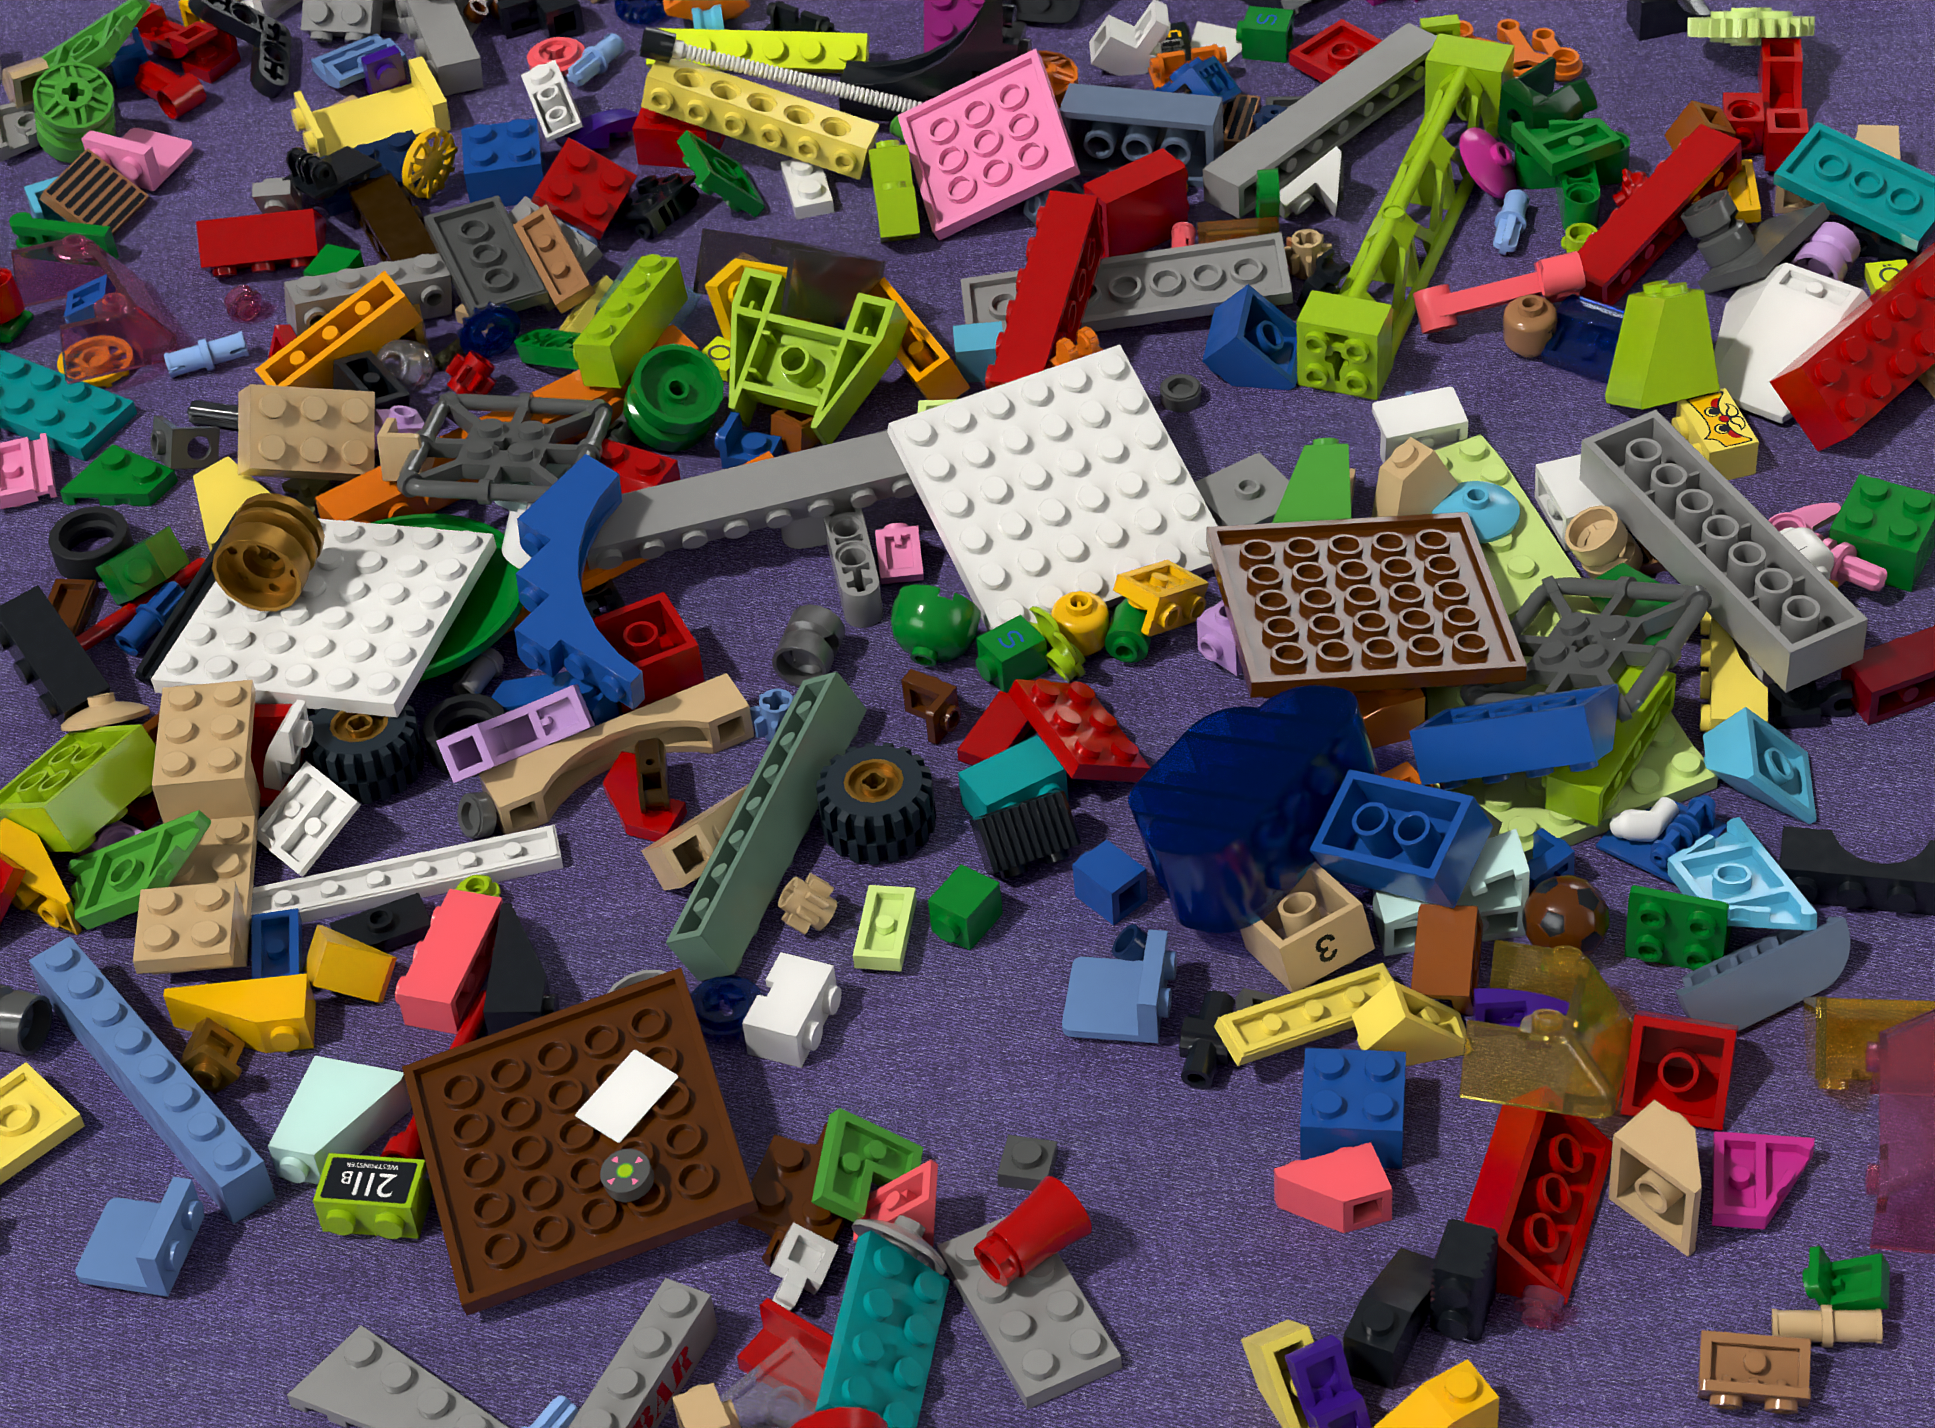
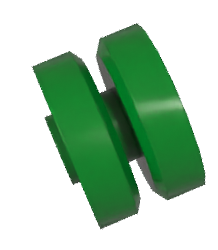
[623,344,724,452]

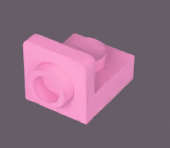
[875,523,924,584]

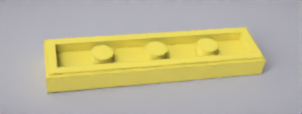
[1214,963,1394,1067]

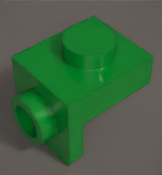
[1803,1245,1890,1310]

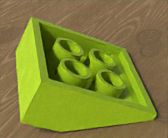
[0,724,156,853]

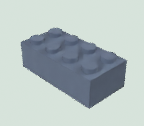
[1059,83,1224,188]

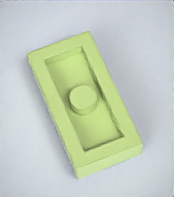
[853,885,917,971]

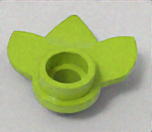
[1029,606,1086,682]

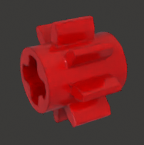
[445,350,497,395]

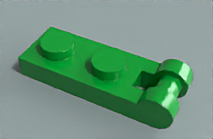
[9,212,119,267]

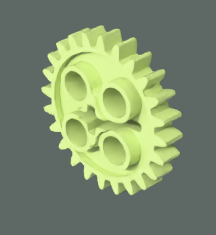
[1687,7,1815,46]

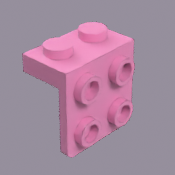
[81,127,194,191]

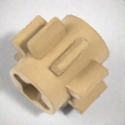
[1284,229,1332,280]
[778,873,837,935]

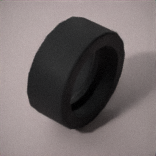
[48,506,134,582]
[422,694,505,777]

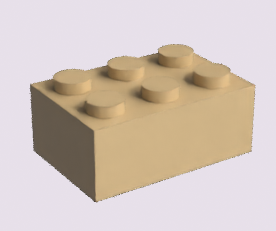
[238,384,375,481]

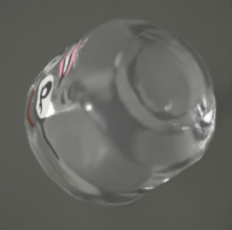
[376,340,435,393]

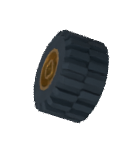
[306,702,424,804]
[816,742,936,865]

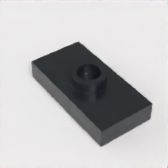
[329,892,431,952]

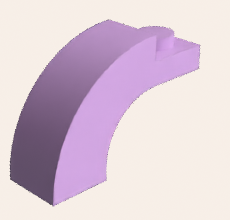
[436,684,595,783]

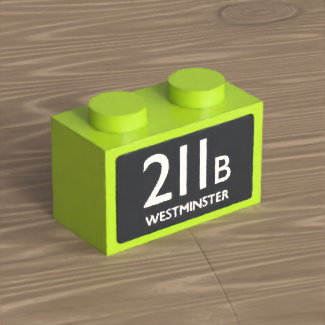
[313,1153,433,1239]

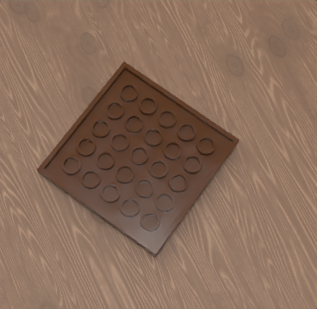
[1206,512,1527,699]
[402,967,759,1316]

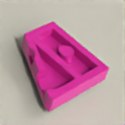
[1712,1131,1815,1229]

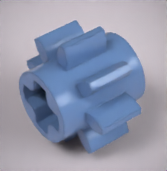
[750,689,795,742]

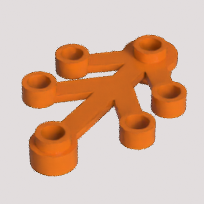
[1460,19,1583,82]

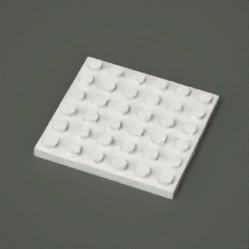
[887,345,1217,631]
[151,518,497,718]

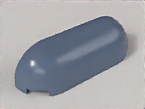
[1675,917,1850,1031]

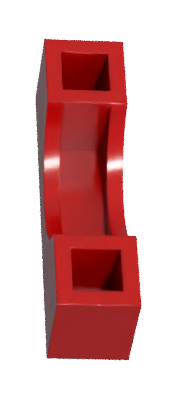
[1758,38,1809,171]

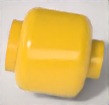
[1051,591,1109,657]

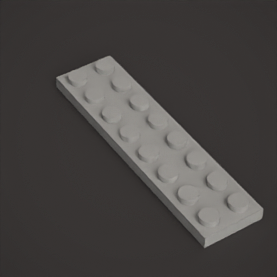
[961,232,1293,332]

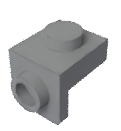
[252,177,302,214]

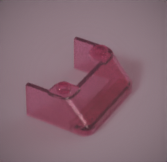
[11,234,178,384]
[1865,1009,1935,1254]

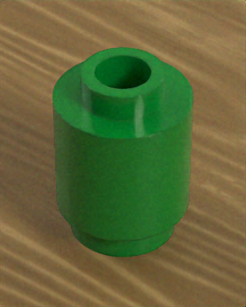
[1104,598,1153,662]

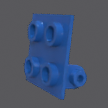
[1596,795,1727,884]

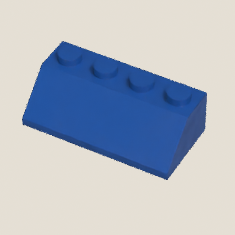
[1409,684,1619,790]

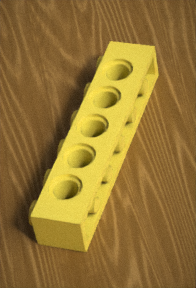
[641,58,880,180]

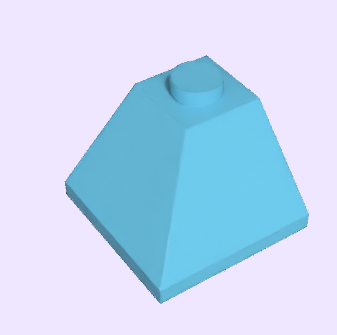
[1703,707,1817,825]

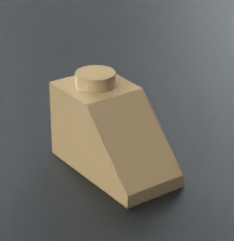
[1371,437,1459,517]

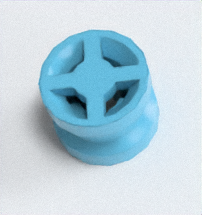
[691,4,724,30]

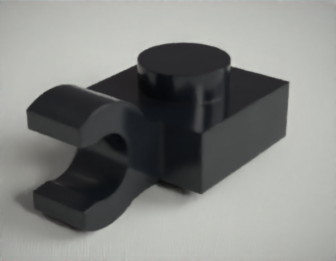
[1853,223,1923,264]
[1296,248,1350,309]
[1769,680,1853,729]

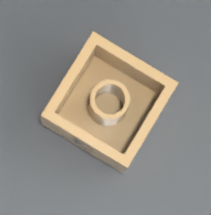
[1233,861,1375,993]

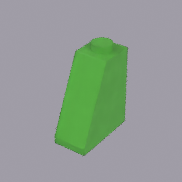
[1272,438,1352,523]

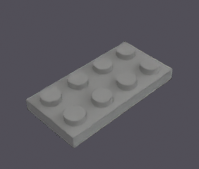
[937,1216,1122,1410]

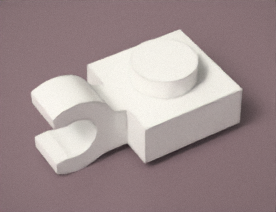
[769,1222,839,1311]

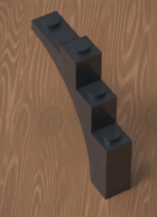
[839,0,1032,121]

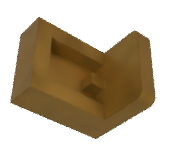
[179,1017,245,1094]

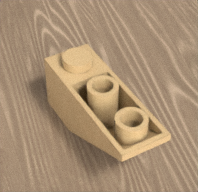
[641,784,749,891]

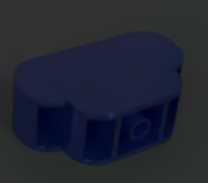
[1128,685,1382,933]

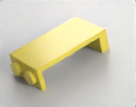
[291,56,451,158]

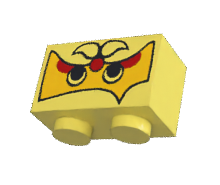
[1671,388,1759,480]

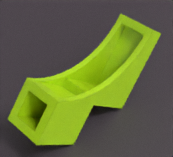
[869,140,920,243]

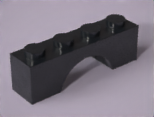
[1779,826,1935,916]

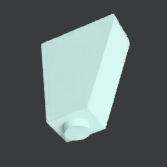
[268,1056,412,1185]

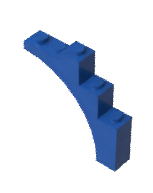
[514,454,645,710]

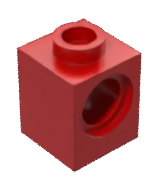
[1721,92,1764,153]

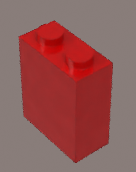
[1084,148,1190,258]

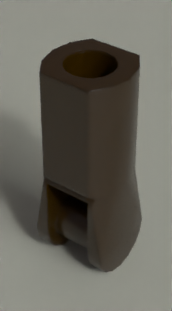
[634,738,671,814]

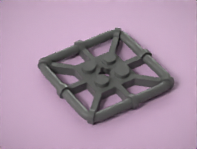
[397,391,613,505]
[1460,575,1712,723]

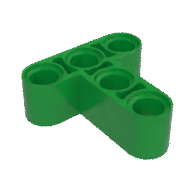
[1514,131,1630,231]

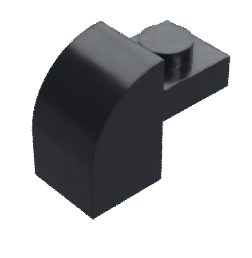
[496,0,585,39]

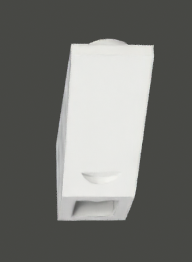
[521,60,583,142]

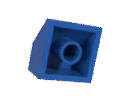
[1202,284,1297,390]

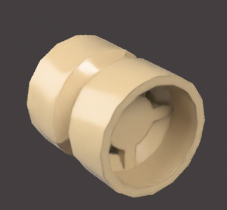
[1565,505,1643,579]

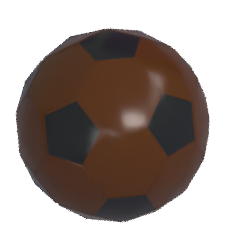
[1522,875,1610,962]

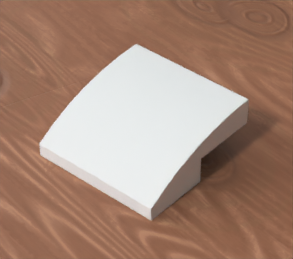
[257,761,361,877]

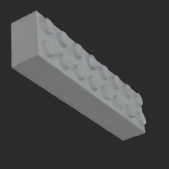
[1579,410,1868,693]

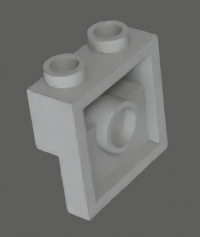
[301,0,383,43]

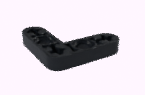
[188,0,292,98]

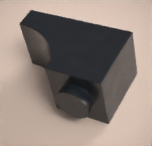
[1626,0,1711,41]

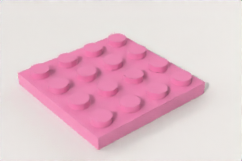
[897,49,1081,241]

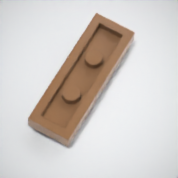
[513,204,596,314]

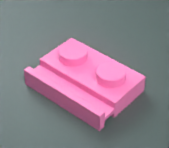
[0,433,57,510]

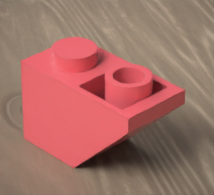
[1274,1142,1392,1233]

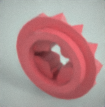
[527,37,585,76]

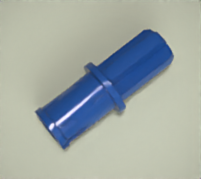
[115,581,185,656]

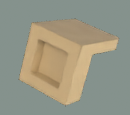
[377,418,434,481]

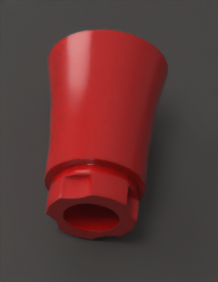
[973,1176,1092,1287]

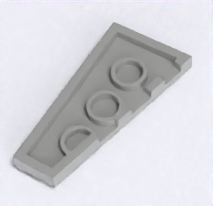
[287,1325,508,1428]

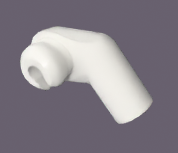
[1610,797,1679,842]

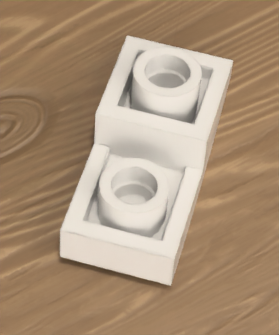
[263,699,313,791]

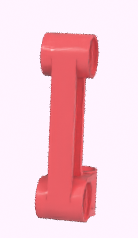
[1413,251,1586,334]

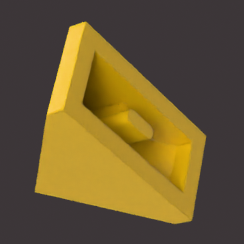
[303,925,397,1003]

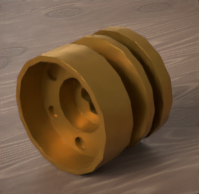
[212,493,325,611]

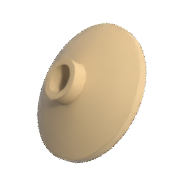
[60,692,150,732]

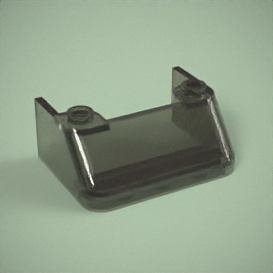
[693,228,886,328]

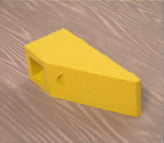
[0,818,82,935]

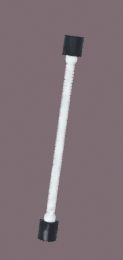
[639,26,922,113]

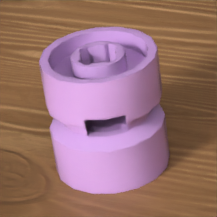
[1790,222,1861,282]

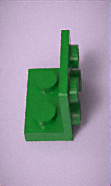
[1624,885,1733,971]

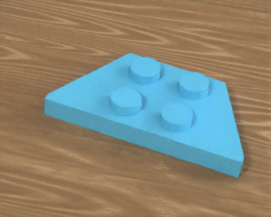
[1668,817,1817,931]

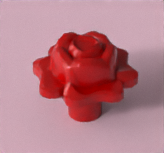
[1612,168,1649,208]

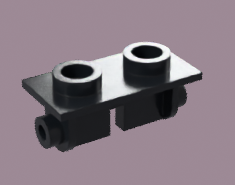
[762,0,842,33]

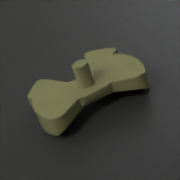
[282,478,331,517]

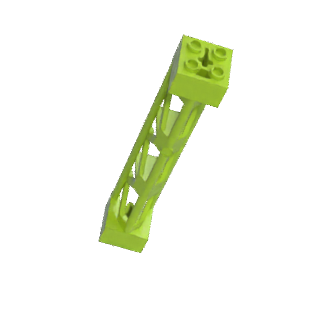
[1296,33,1514,400]

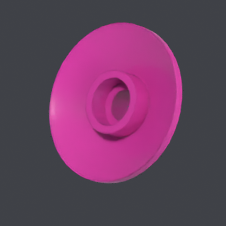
[1459,127,1517,199]

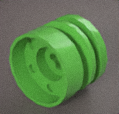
[33,62,116,164]

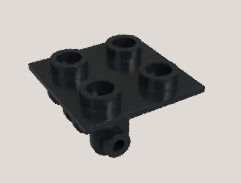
[282,146,382,200]
[612,173,700,239]

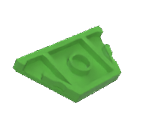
[41,0,150,70]
[68,810,211,930]

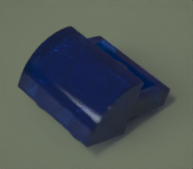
[1541,294,1625,384]

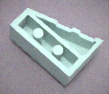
[1373,829,1530,956]

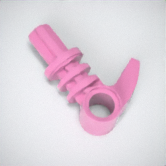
[1768,503,1888,591]

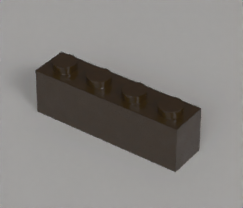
[347,173,438,262]

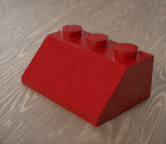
[196,208,327,278]

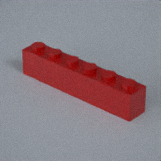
[1568,124,1742,316]

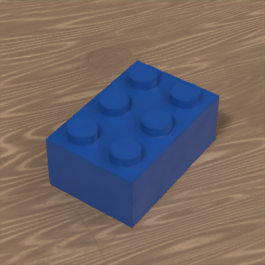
[1310,769,1493,908]

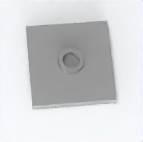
[1194,452,1289,526]

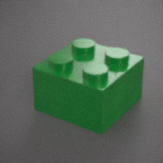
[1829,474,1935,592]

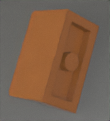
[1411,904,1483,1015]

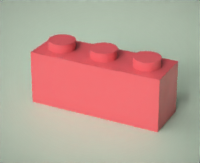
[395,889,503,1034]

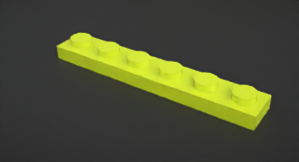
[646,28,870,73]

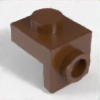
[901,669,961,745]

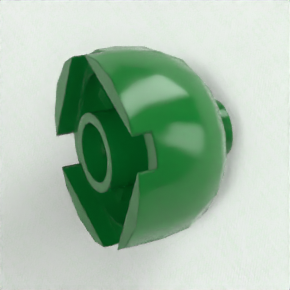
[891,584,981,666]

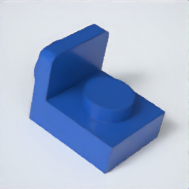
[64,274,117,338]
[715,412,783,469]
[1527,828,1575,893]

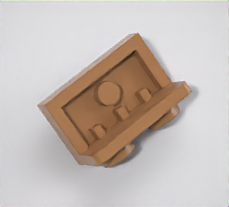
[1698,1330,1811,1414]

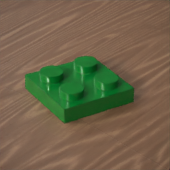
[677,130,765,218]

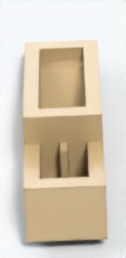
[2,57,49,108]

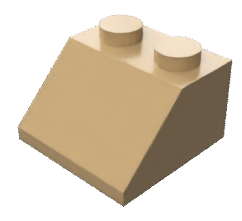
[1609,1100,1702,1257]

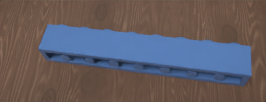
[29,936,276,1224]

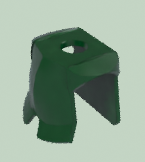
[1497,57,1598,153]

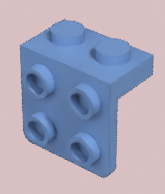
[1062,929,1177,1043]
[75,1177,205,1297]

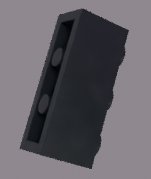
[0,585,110,725]

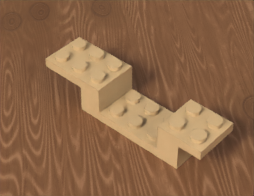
[133,680,261,975]

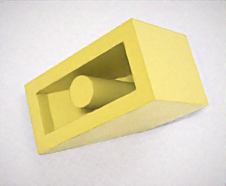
[1352,980,1473,1066]
[1241,1320,1314,1428]

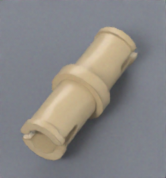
[1771,1305,1883,1348]

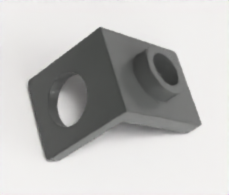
[150,415,220,469]

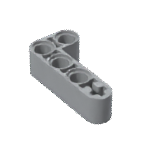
[781,507,883,628]

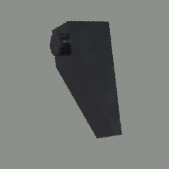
[483,903,559,1035]
[1343,1248,1434,1390]

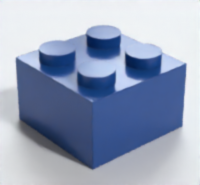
[461,118,546,207]
[1300,1048,1406,1169]

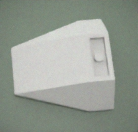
[1714,262,1869,424]

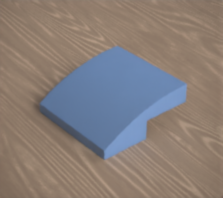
[311,33,407,88]

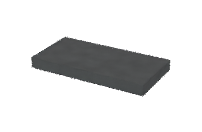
[424,195,549,324]

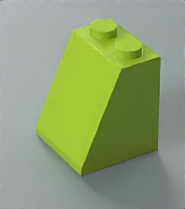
[1605,280,1720,410]

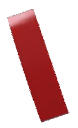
[130,2,219,59]

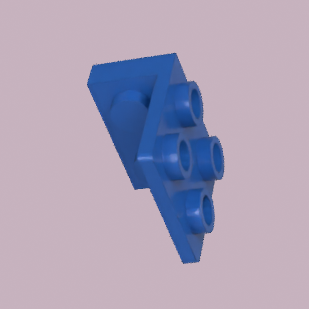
[1153,55,1242,105]

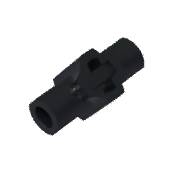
[1179,990,1236,1089]

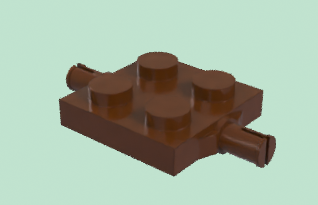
[738,1122,848,1267]

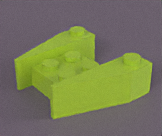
[729,267,909,445]

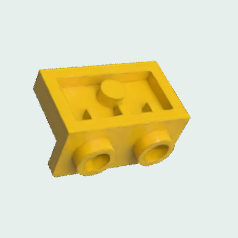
[1113,559,1209,637]

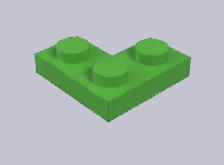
[811,1108,924,1222]

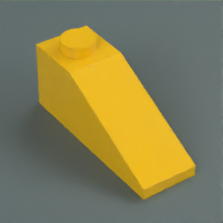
[163,973,316,1053]
[1373,1359,1499,1428]

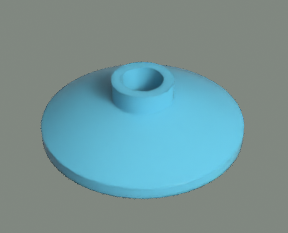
[1432,481,1520,544]

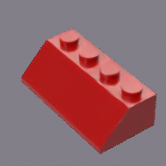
[1464,1084,1613,1307]

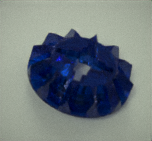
[614,0,667,25]
[456,301,520,359]
[691,975,762,1042]

